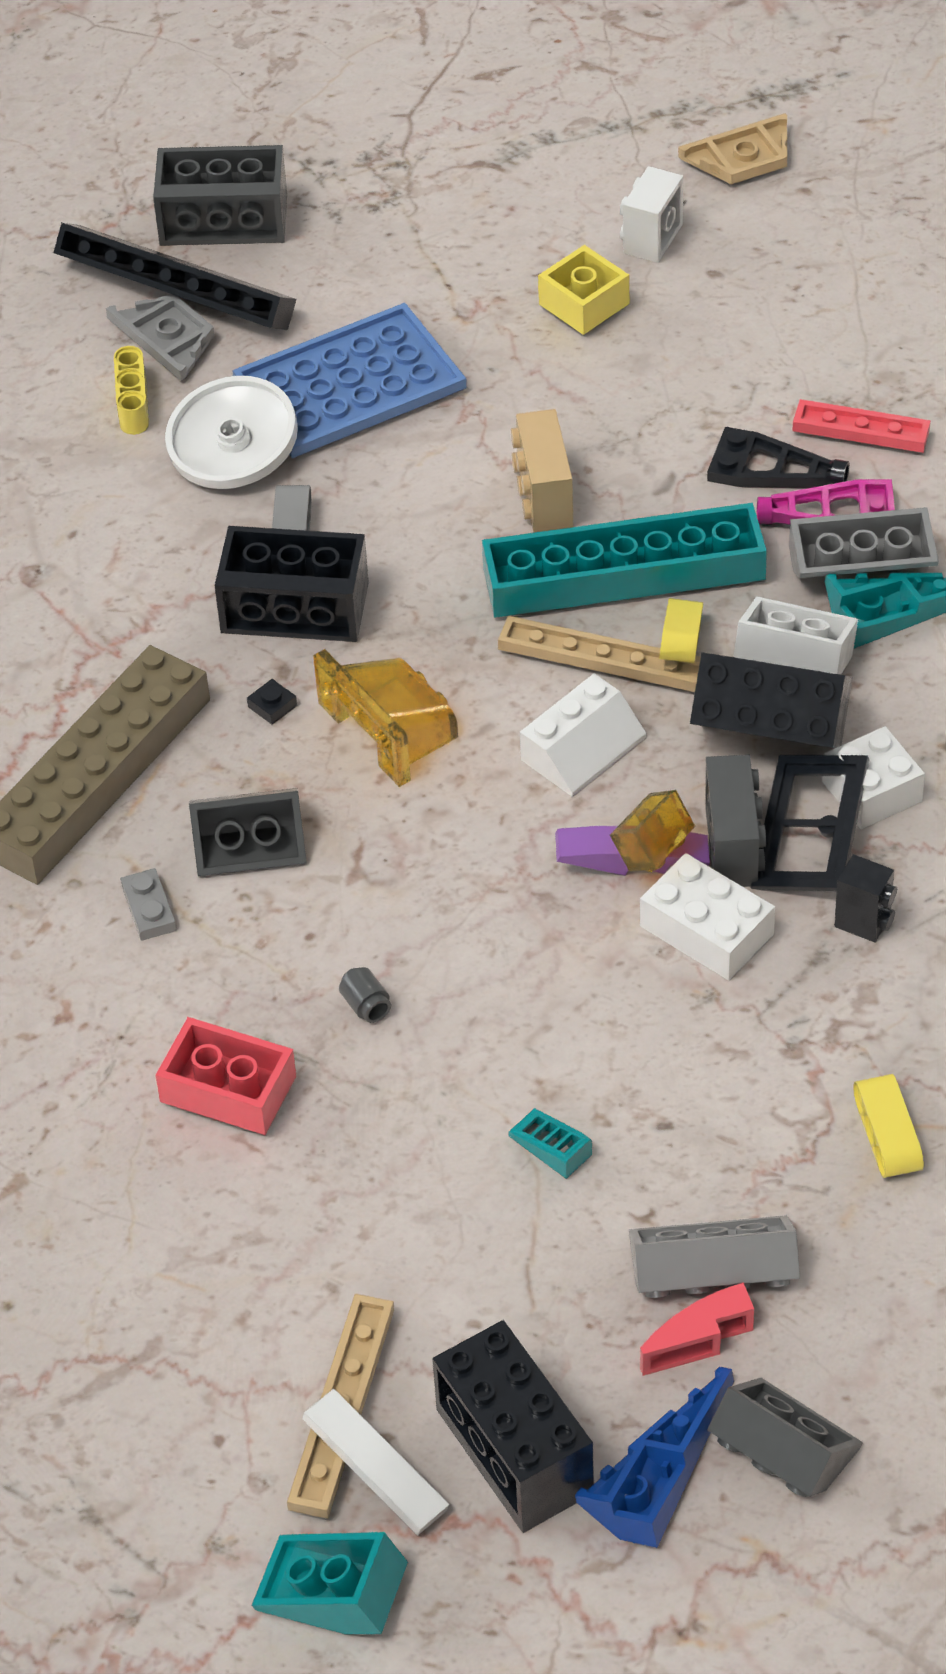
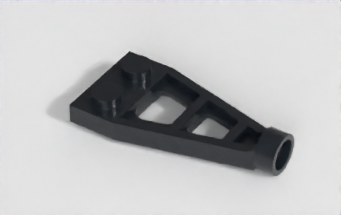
[707,427,850,487]

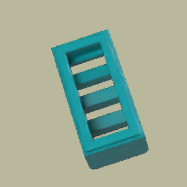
[508,1108,592,1179]

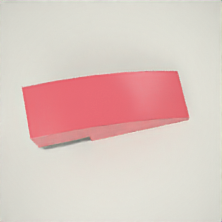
[640,1282,754,1376]

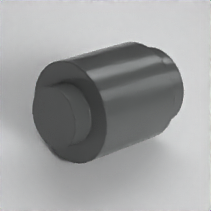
[339,967,391,1023]

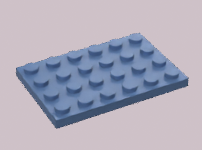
[232,303,467,458]

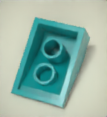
[251,1532,408,1634]

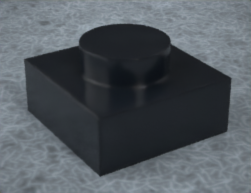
[247,679,297,725]

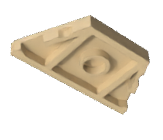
[678,113,787,184]

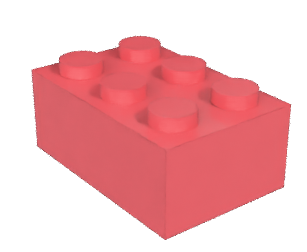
[155,1017,296,1135]

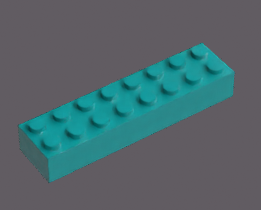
[482,502,767,618]

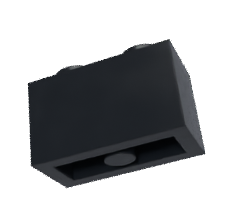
[834,854,897,943]

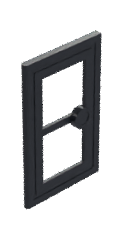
[750,755,870,892]

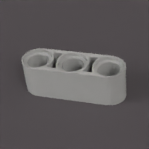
[272,485,312,531]

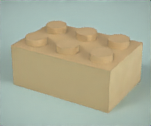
[511,409,573,532]

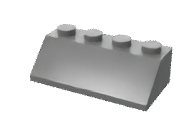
[789,507,939,578]
[629,1215,800,1298]

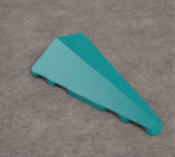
[824,573,946,649]

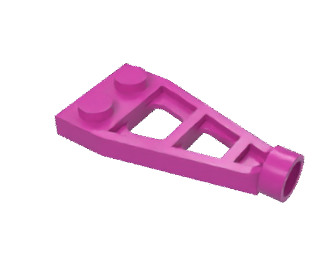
[757,479,895,525]

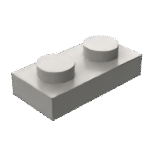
[120,868,177,941]

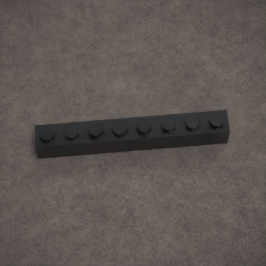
[53,222,297,330]

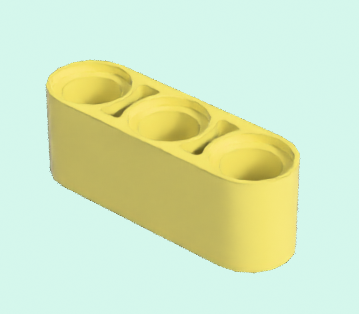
[114,346,149,435]
[659,598,703,664]
[853,1074,924,1178]

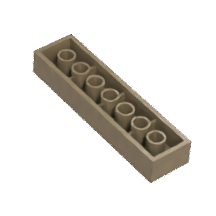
[0,645,210,885]

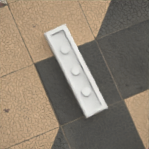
[302,1389,449,1536]

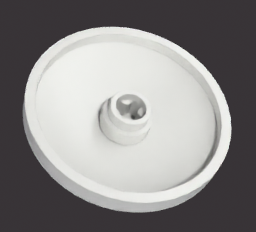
[165,376,298,489]

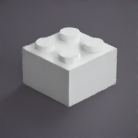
[620,166,683,263]
[822,726,925,829]

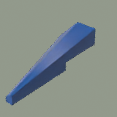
[575,1367,734,1548]

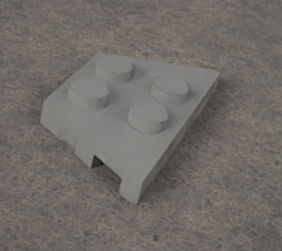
[106,295,214,381]

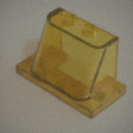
[313,649,458,787]

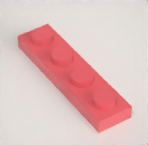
[792,399,931,453]

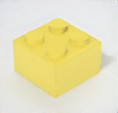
[538,245,630,335]

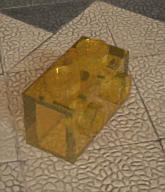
[610,790,695,872]

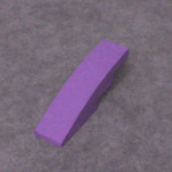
[555,826,710,876]

